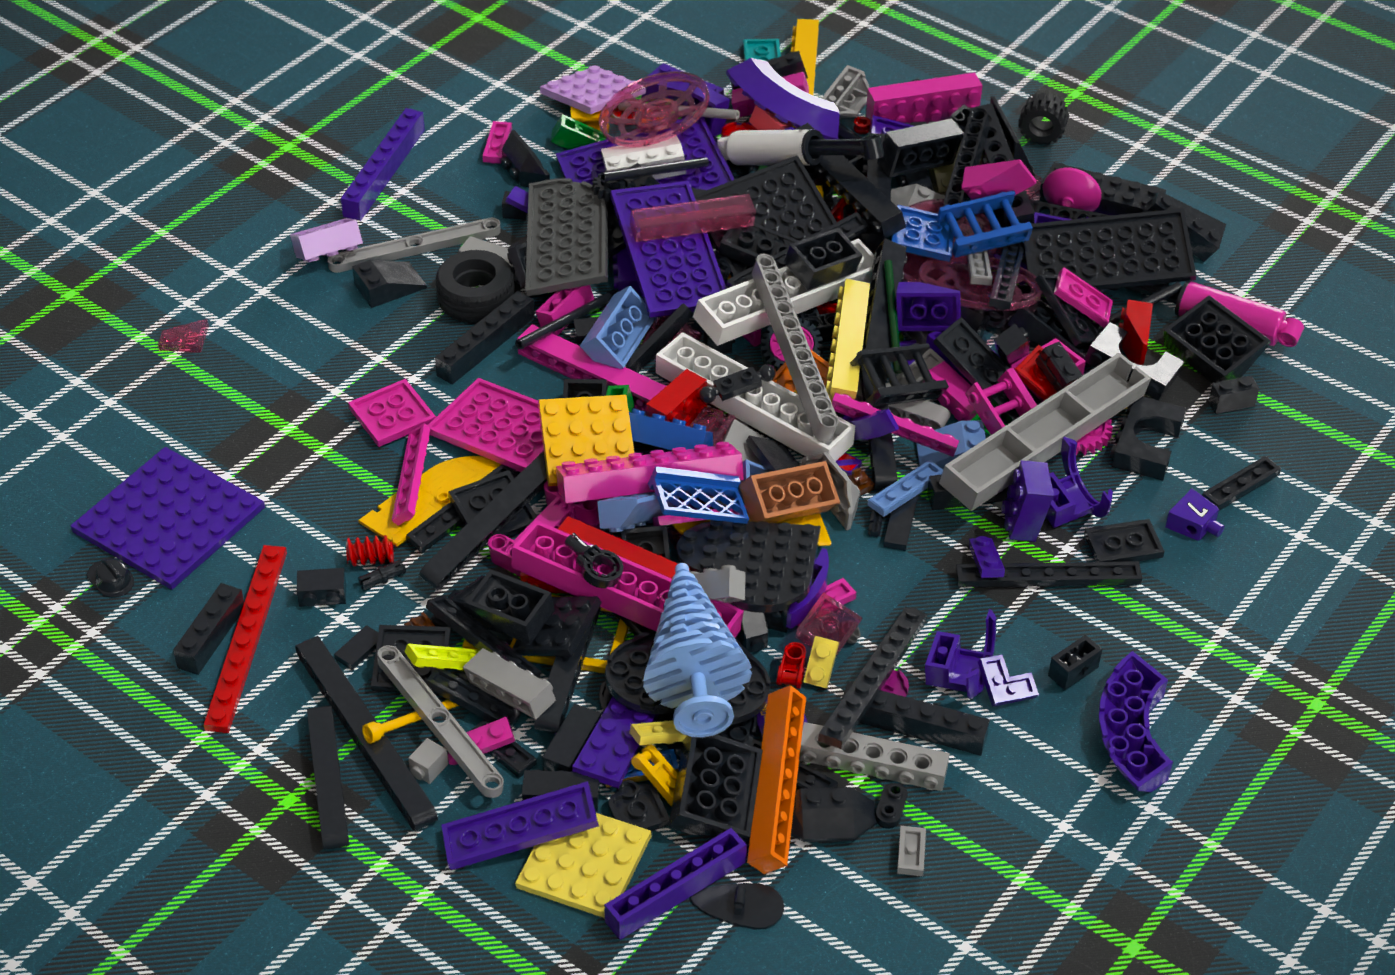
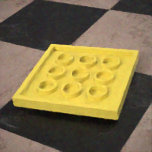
[515,813,652,918]

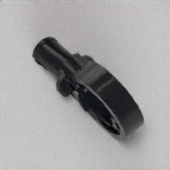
[564,533,623,588]

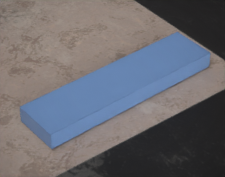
[868,460,943,517]

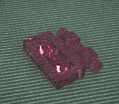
[689,406,737,446]

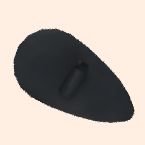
[691,883,784,930]

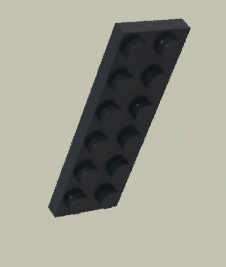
[933,317,1042,423]

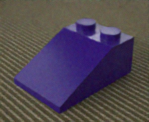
[896,282,961,331]

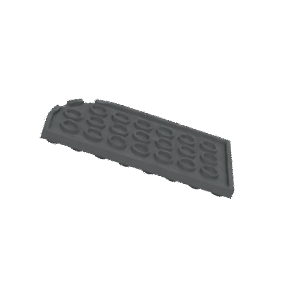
[525,178,608,296]

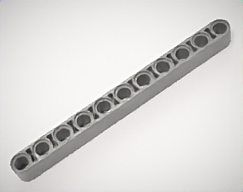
[752,254,838,442]

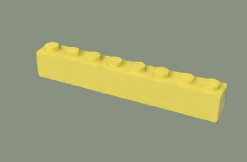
[825,279,870,403]

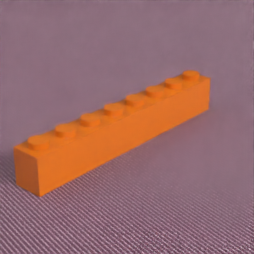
[747,685,806,874]

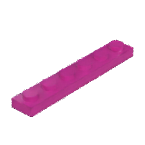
[832,393,959,457]
[392,423,430,525]

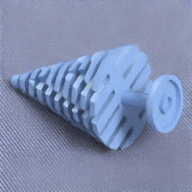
[643,563,752,737]

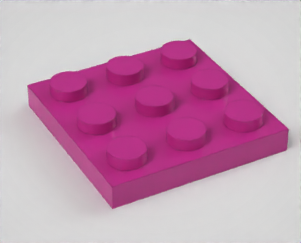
[348,379,436,447]

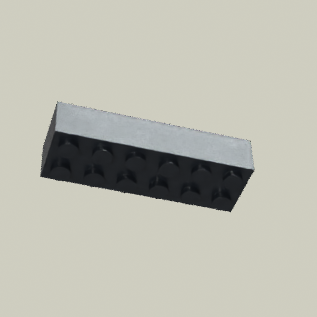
[1039,162,1166,216]

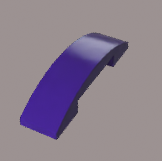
[842,409,899,440]
[786,548,829,628]

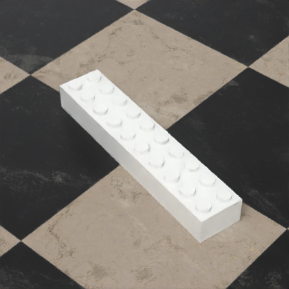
[693,239,874,346]
[656,332,855,462]

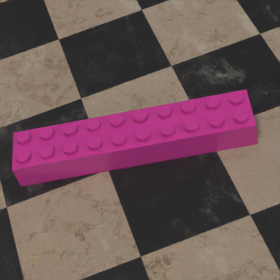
[511,520,744,638]

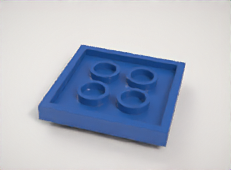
[891,204,954,262]

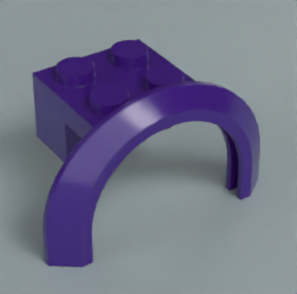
[1046,437,1113,528]
[925,609,996,699]

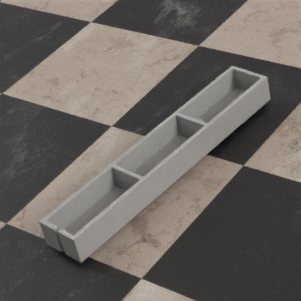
[939,353,1151,511]

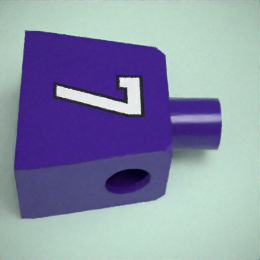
[1165,488,1225,540]

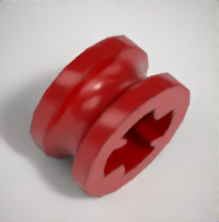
[854,116,871,134]

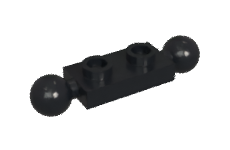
[699,364,776,403]

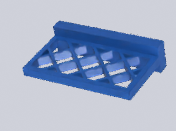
[648,466,749,524]

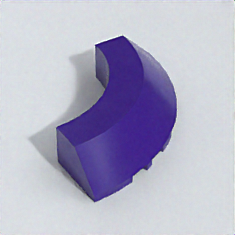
[726,58,840,139]
[1099,651,1173,793]

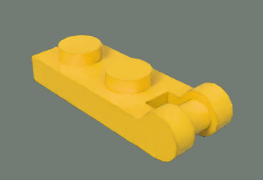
[631,744,677,807]

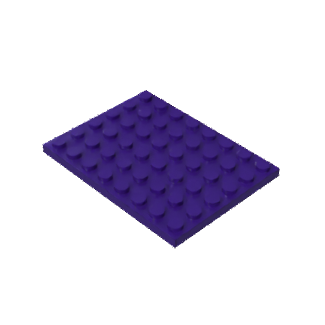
[556,116,735,190]

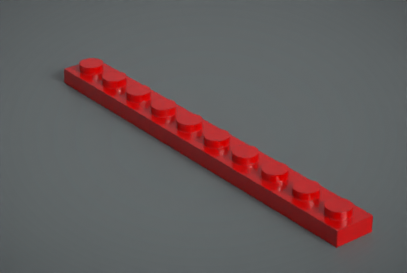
[204,545,287,733]

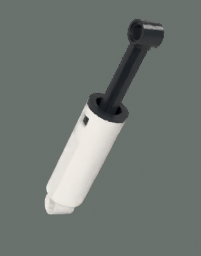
[717,129,884,165]

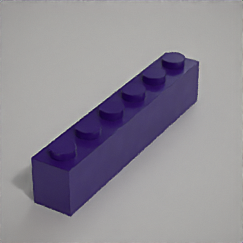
[604,828,747,940]

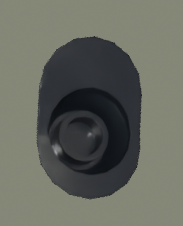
[87,559,134,597]

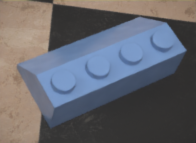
[580,286,656,369]
[597,492,680,532]

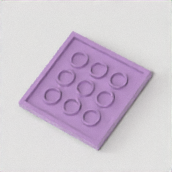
[540,66,646,114]

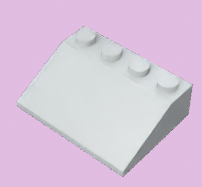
[601,135,687,180]

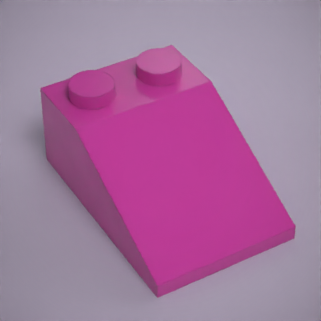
[962,159,1037,200]

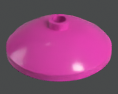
[1043,168,1102,216]

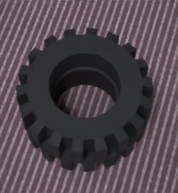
[1018,93,1069,145]

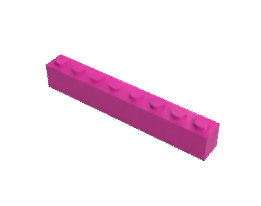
[517,324,666,413]

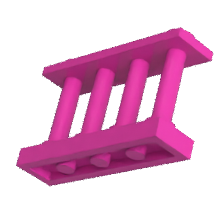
[965,367,1037,435]

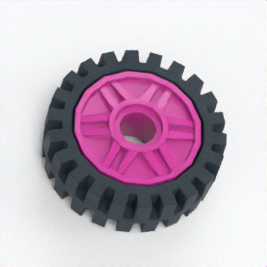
[761,318,823,372]

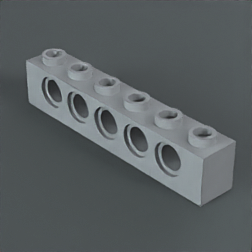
[799,722,950,791]

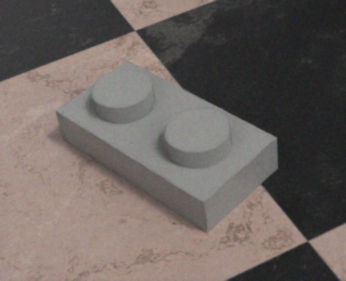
[897,826,926,876]

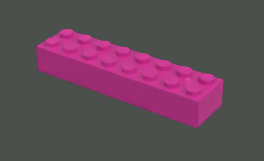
[556,442,744,503]

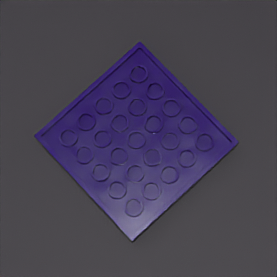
[70,447,265,590]

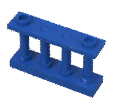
[936,191,1033,258]

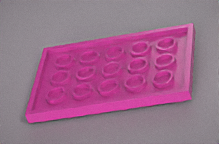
[428,378,544,472]

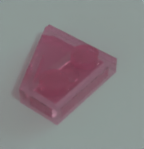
[158,319,209,352]

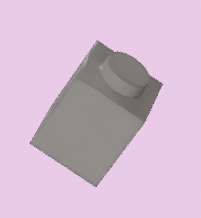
[409,738,448,784]

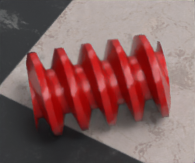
[346,535,394,566]

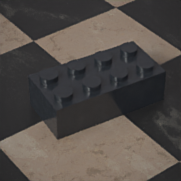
[877,119,964,178]

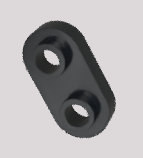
[876,783,908,829]

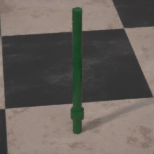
[884,260,902,374]

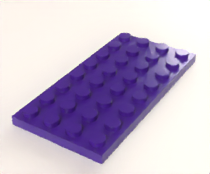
[610,181,726,318]

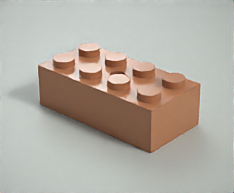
[739,461,840,523]

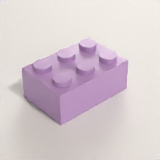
[290,218,363,262]

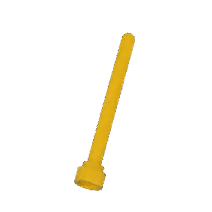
[362,700,459,744]

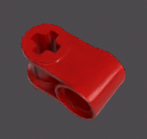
[776,642,806,689]

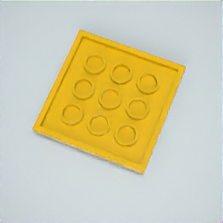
[538,395,634,486]

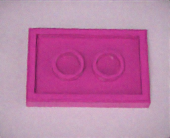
[1054,267,1113,327]

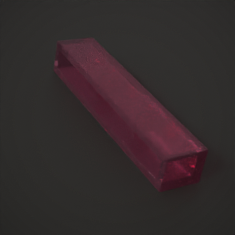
[630,194,756,242]

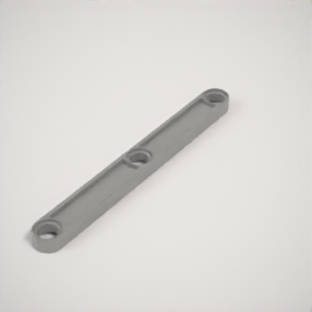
[328,218,501,273]
[377,645,503,798]

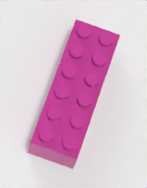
[866,72,983,124]

